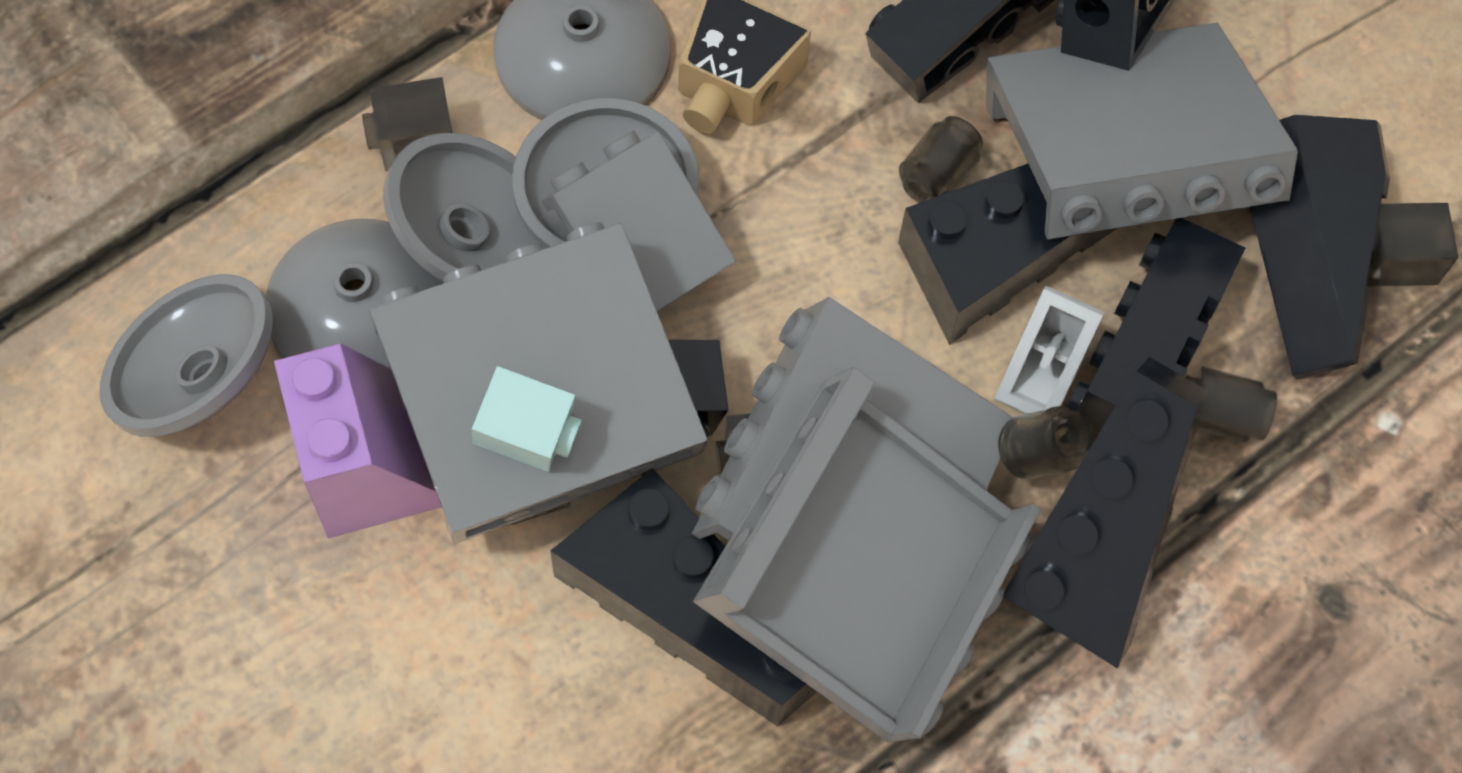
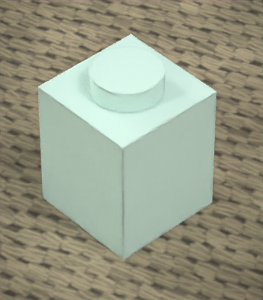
[472,366,582,472]

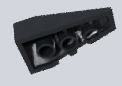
[1250,115,1390,380]

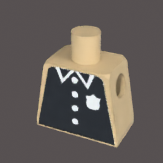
[678,0,811,134]

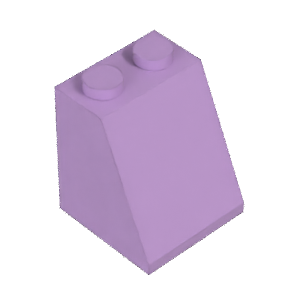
[274,343,442,538]

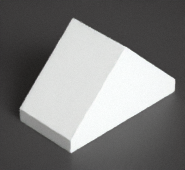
[994,286,1105,425]

